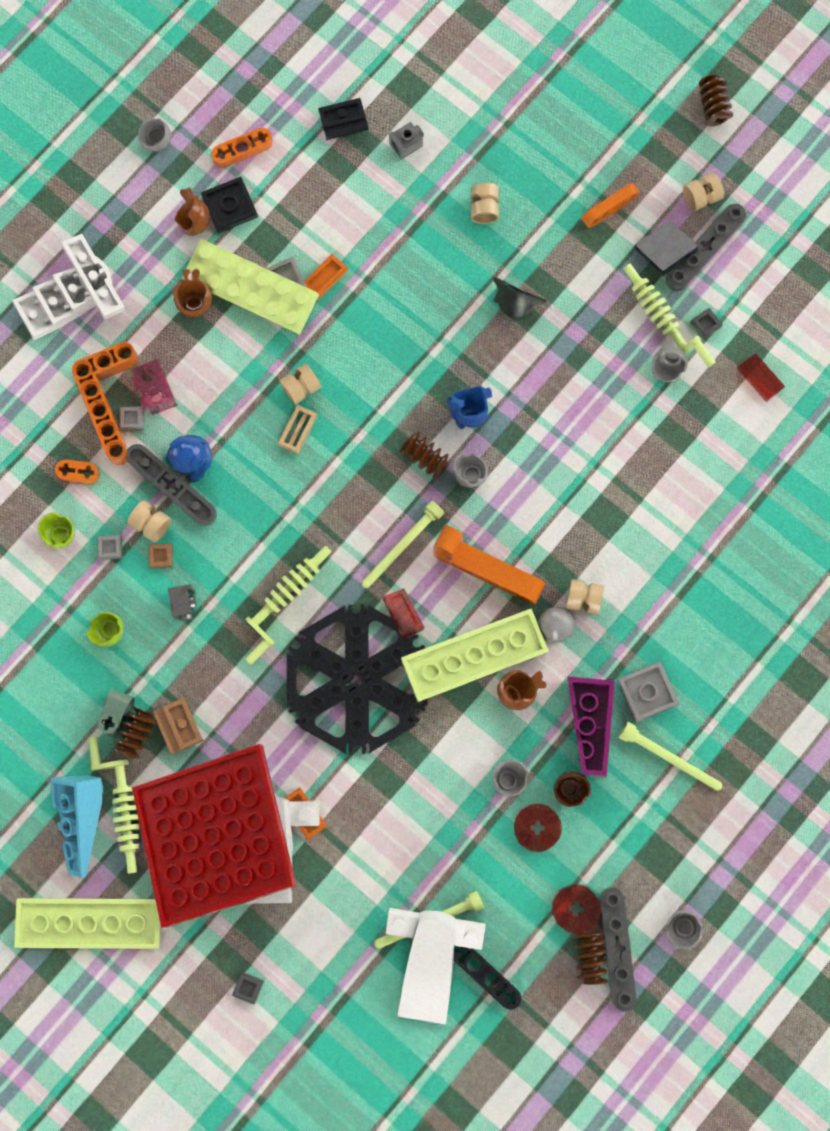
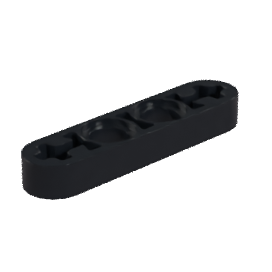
[453,946,521,1010]

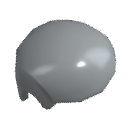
[138,118,171,152]
[652,346,688,382]
[453,453,488,488]
[537,607,575,642]
[492,759,529,797]
[666,910,703,950]

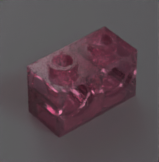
[131,359,177,415]

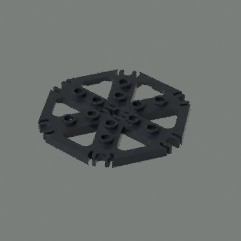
[287,604,428,755]

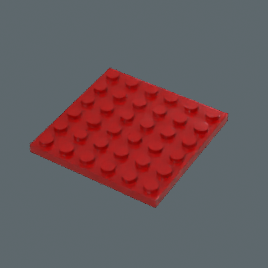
[132,744,297,928]

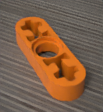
[211,128,273,168]
[581,183,640,228]

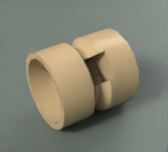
[683,172,724,212]
[470,183,499,224]
[279,363,322,405]
[127,500,172,543]
[565,579,604,615]

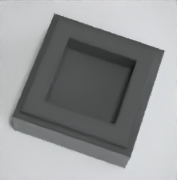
[690,308,723,340]
[232,972,264,1004]

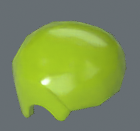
[38,512,75,549]
[86,612,124,647]

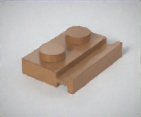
[153,697,204,755]

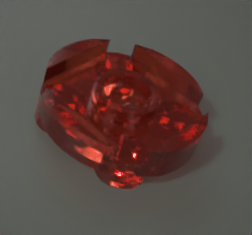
[513,804,562,852]
[552,884,601,934]

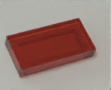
[737,353,785,402]
[382,588,425,639]

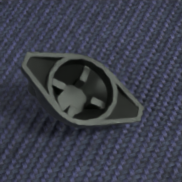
[493,277,548,317]

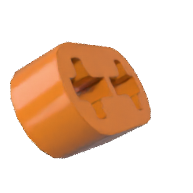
[55,460,100,485]

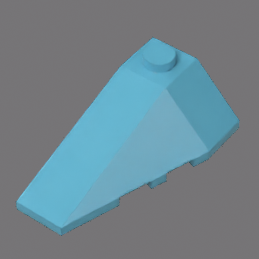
[51,775,103,878]

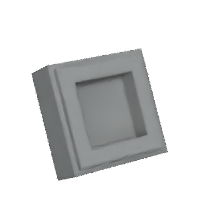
[120,406,144,431]
[97,535,123,560]

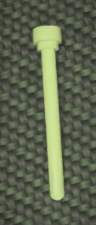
[362,501,445,588]
[618,722,722,791]
[375,891,485,948]

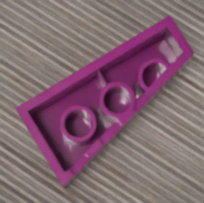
[567,676,615,778]

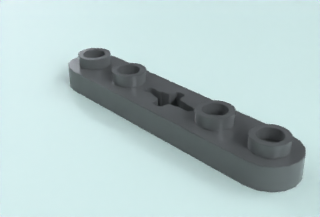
[666,204,746,291]
[126,444,217,526]
[599,887,636,1012]

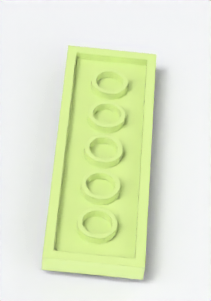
[181,239,319,335]
[401,609,549,702]
[14,898,161,949]

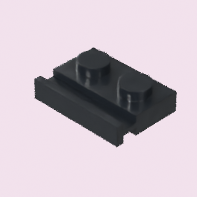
[318,98,369,141]

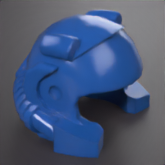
[446,386,492,429]
[166,435,212,483]

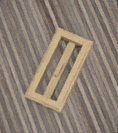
[278,404,318,455]

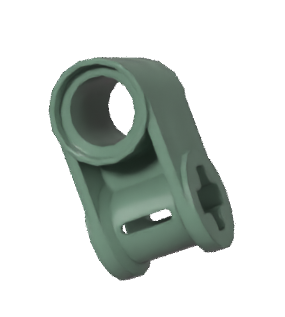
[97,689,135,737]

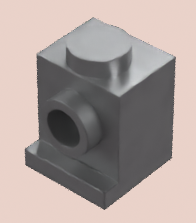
[389,122,424,160]
[168,584,196,621]

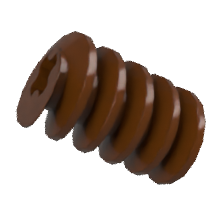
[698,75,734,127]
[399,431,450,480]
[111,705,157,759]
[574,932,608,985]

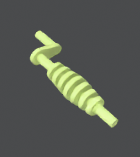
[623,263,716,368]
[245,545,332,665]
[88,737,139,874]

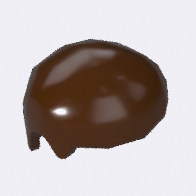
[553,771,591,807]

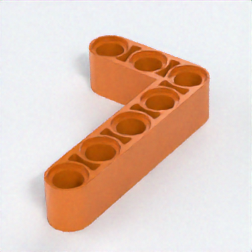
[72,342,138,465]
[433,525,546,605]

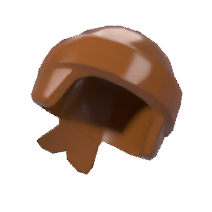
[174,187,210,236]
[173,269,212,318]
[497,670,547,710]

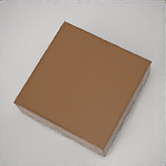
[149,543,173,569]

